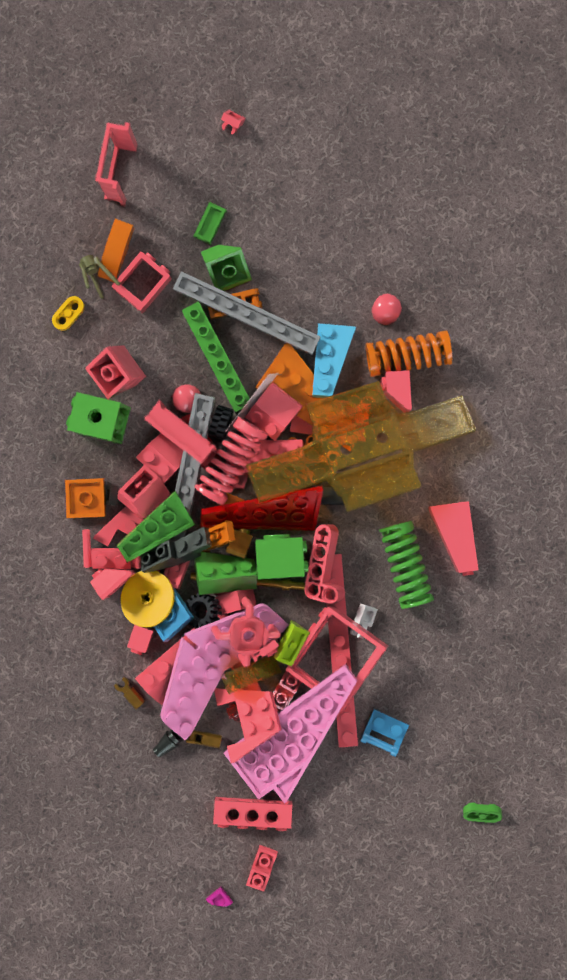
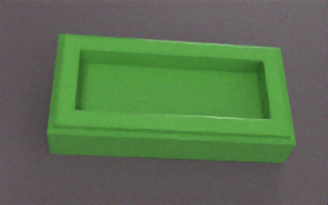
[194,202,227,245]

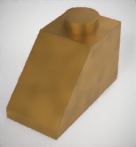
[226,529,253,558]

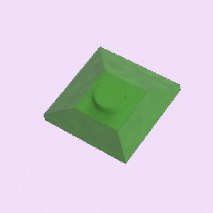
[201,245,252,291]

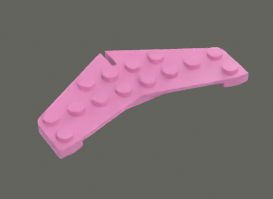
[160,603,289,740]

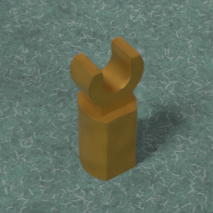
[114,676,145,710]

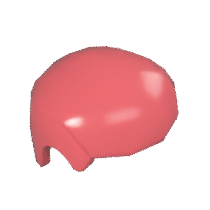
[372,293,402,325]
[172,384,201,413]

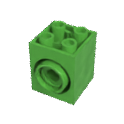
[66,392,131,445]
[255,534,308,579]

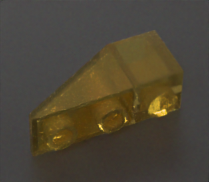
[221,655,282,695]

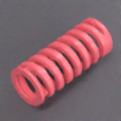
[194,416,268,505]

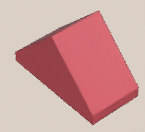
[215,589,257,616]

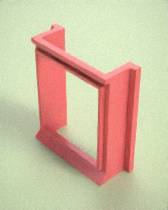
[95,122,138,207]
[144,400,217,468]

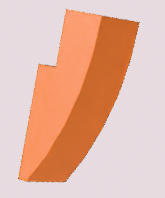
[97,219,135,282]

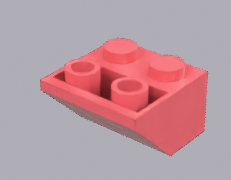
[118,465,171,521]

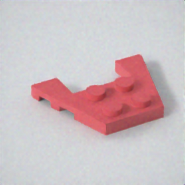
[93,506,164,572]
[214,688,282,763]

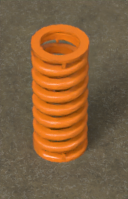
[365,330,452,377]

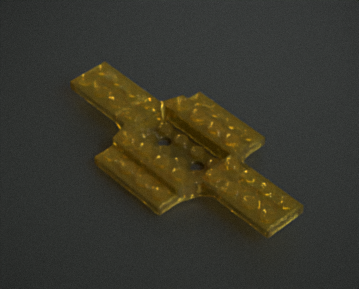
[246,381,476,512]

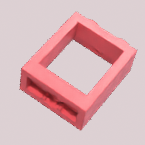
[111,251,172,314]

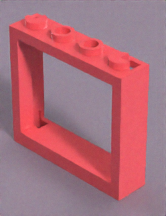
[286,605,388,711]

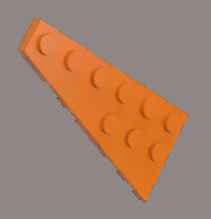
[255,343,361,452]

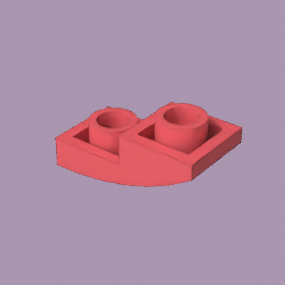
[273,671,302,712]
[246,845,278,892]

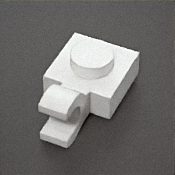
[350,603,378,639]

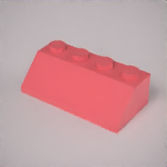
[135,628,197,705]

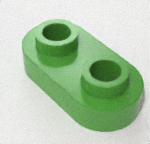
[463,803,502,823]

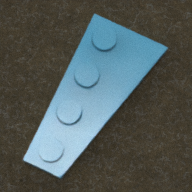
[312,323,356,399]

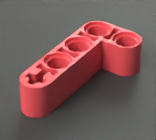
[304,524,345,604]

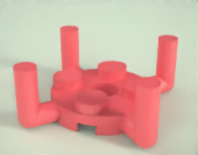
[211,597,281,667]

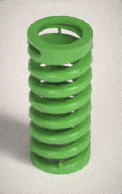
[379,520,435,609]

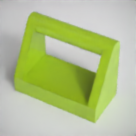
[273,620,310,667]

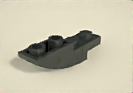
[140,527,212,573]

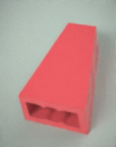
[429,501,478,576]

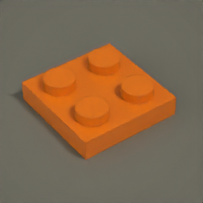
[65,478,106,518]

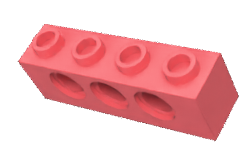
[213,797,292,831]

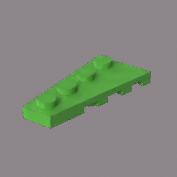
[117,491,195,562]

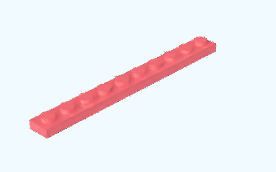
[323,554,358,748]

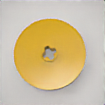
[121,571,175,628]

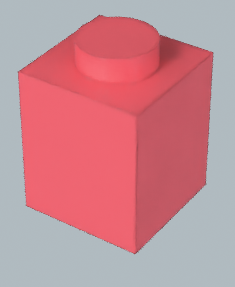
[127,625,154,655]

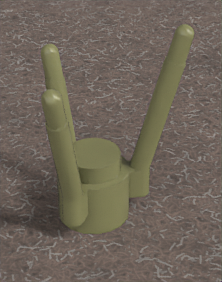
[79,255,120,299]

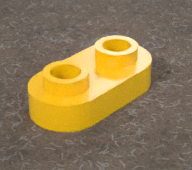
[52,296,85,331]

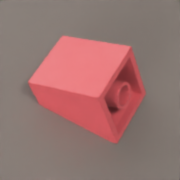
[85,345,146,399]

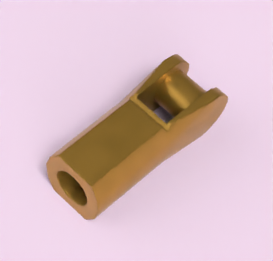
[186,730,222,748]

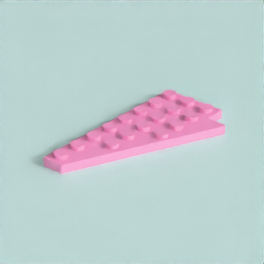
[224,664,358,803]

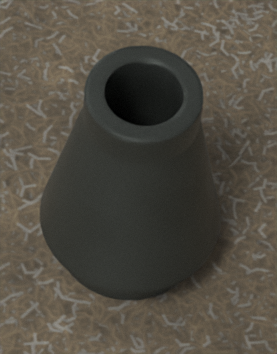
[153,730,182,757]

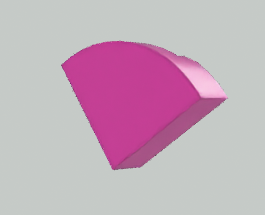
[206,886,233,907]

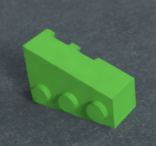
[194,552,257,595]

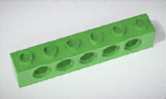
[182,301,250,414]

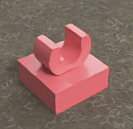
[221,110,246,135]

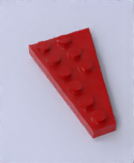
[200,486,323,531]

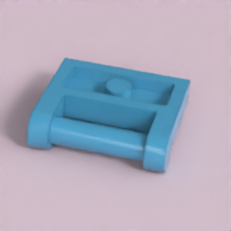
[360,709,409,757]

